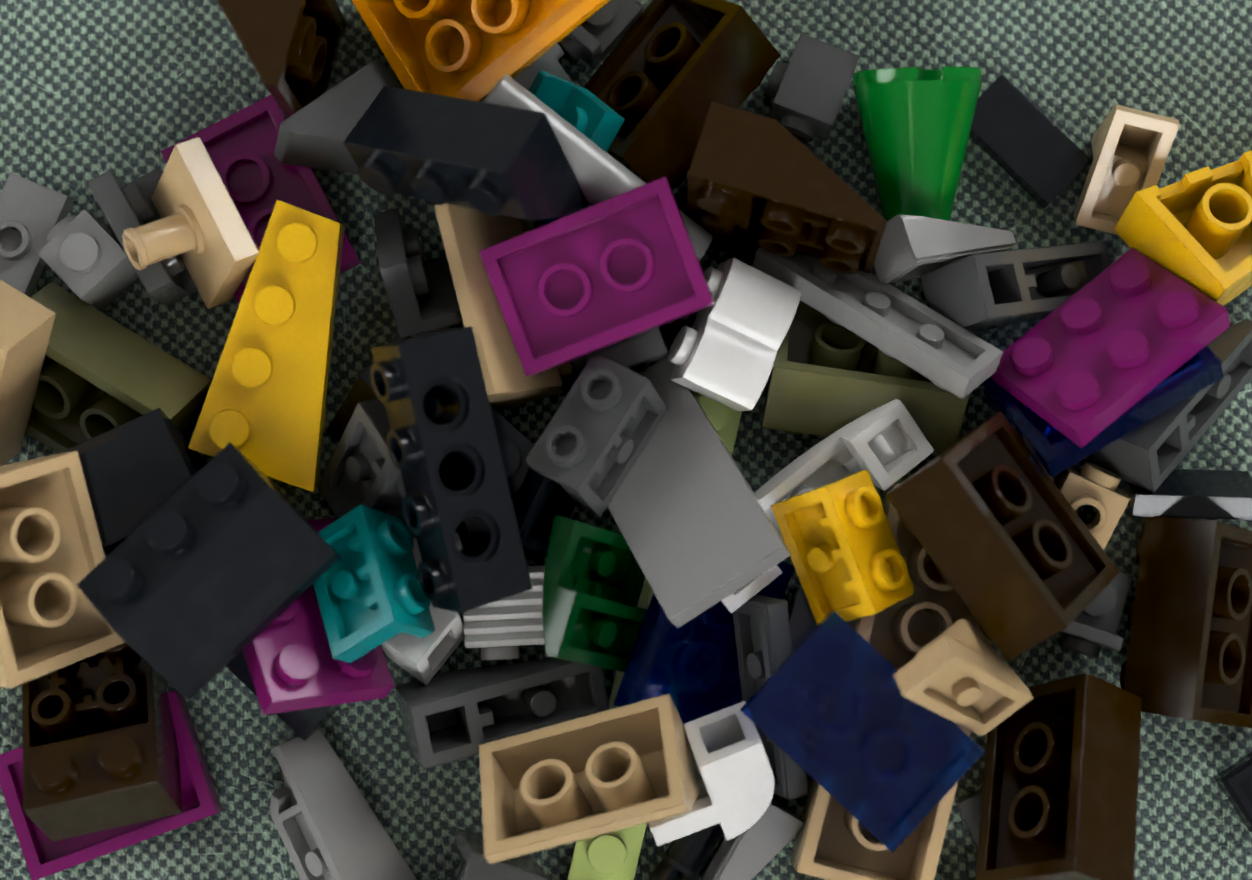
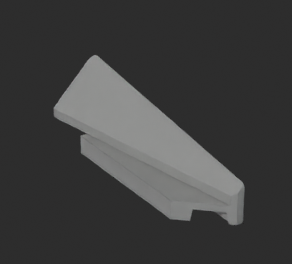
[270,729,417,880]

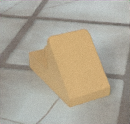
[1074,104,1180,235]
[893,618,1033,737]

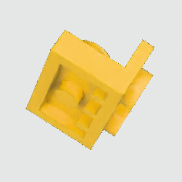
[771,470,914,629]

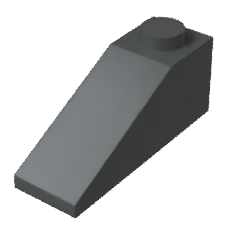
[920,241,1111,333]
[1085,319,1252,493]
[395,658,609,770]

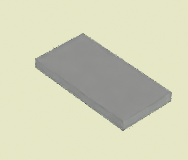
[607,355,791,628]

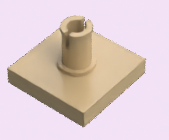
[122,137,259,309]

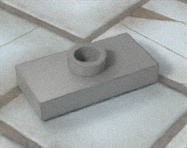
[0,173,74,298]

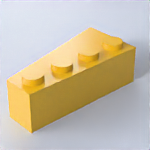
[1114,150,1252,306]
[188,200,345,492]

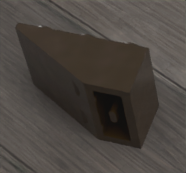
[686,101,887,274]
[22,643,183,841]

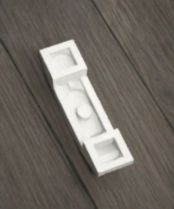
[721,399,934,614]

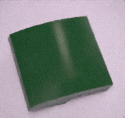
[542,515,657,675]

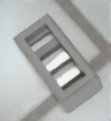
[873,215,1016,284]
[701,799,805,880]

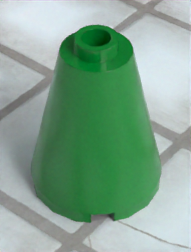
[853,67,982,221]

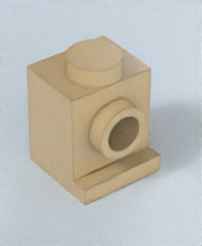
[1054,462,1130,550]

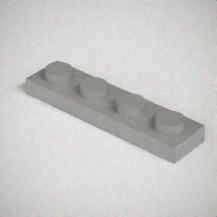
[752,248,1003,399]

